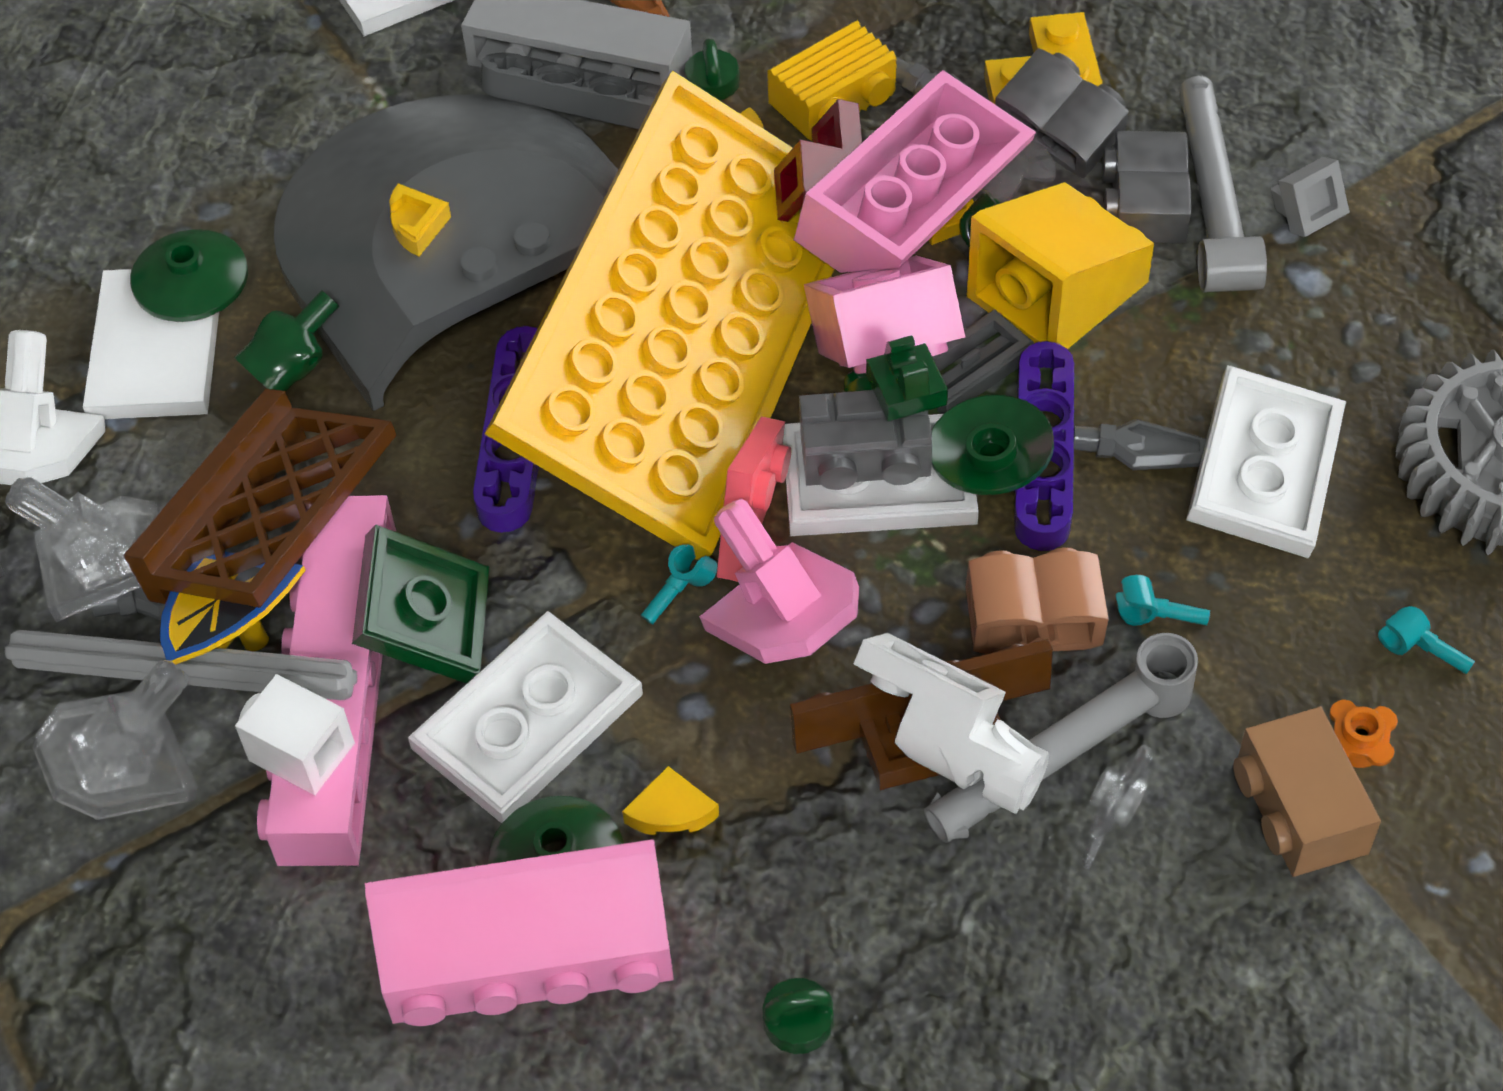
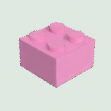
[804,256,965,374]

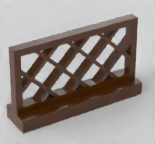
[123,389,397,608]

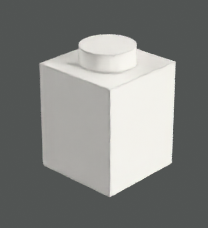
[235,674,355,795]

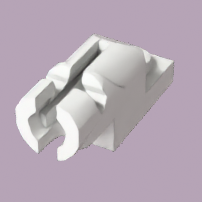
[854,633,1049,814]

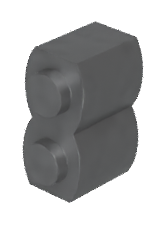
[995,48,1129,178]
[1102,131,1191,243]

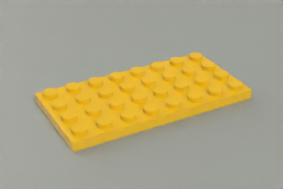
[484,71,834,560]

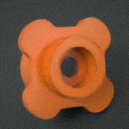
[1329,700,1398,768]

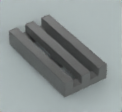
[932,309,1034,414]

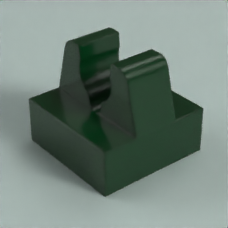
[866,335,948,422]

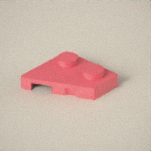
[717,417,791,582]

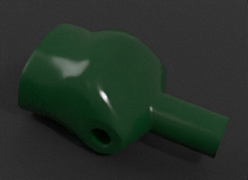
[234,290,339,392]

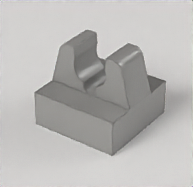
[1271,157,1350,237]

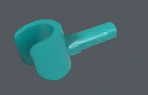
[641,544,717,625]
[1116,575,1210,626]
[1378,606,1475,674]

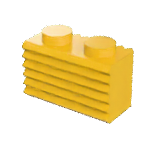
[767,20,896,141]

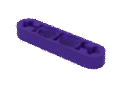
[473,326,539,533]
[1014,341,1074,551]

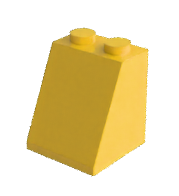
[967,182,1154,349]

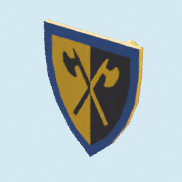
[160,552,306,667]

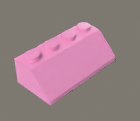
[794,70,1036,273]
[365,839,674,1026]

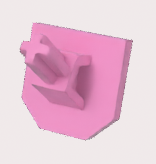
[699,499,859,664]

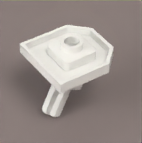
[0,330,106,487]

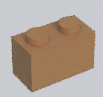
[1233,707,1381,877]

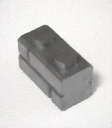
[799,390,932,490]

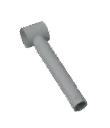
[1179,76,1267,292]
[924,633,1198,843]

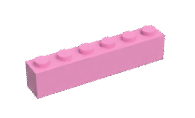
[257,495,396,866]

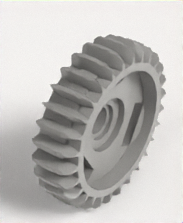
[1395,349,1503,555]

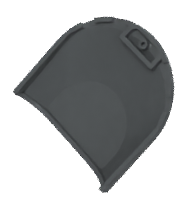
[274,94,618,411]

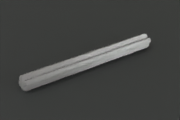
[4,630,357,700]

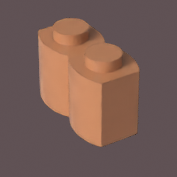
[965,548,1109,654]

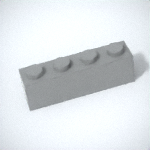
[461,0,692,86]

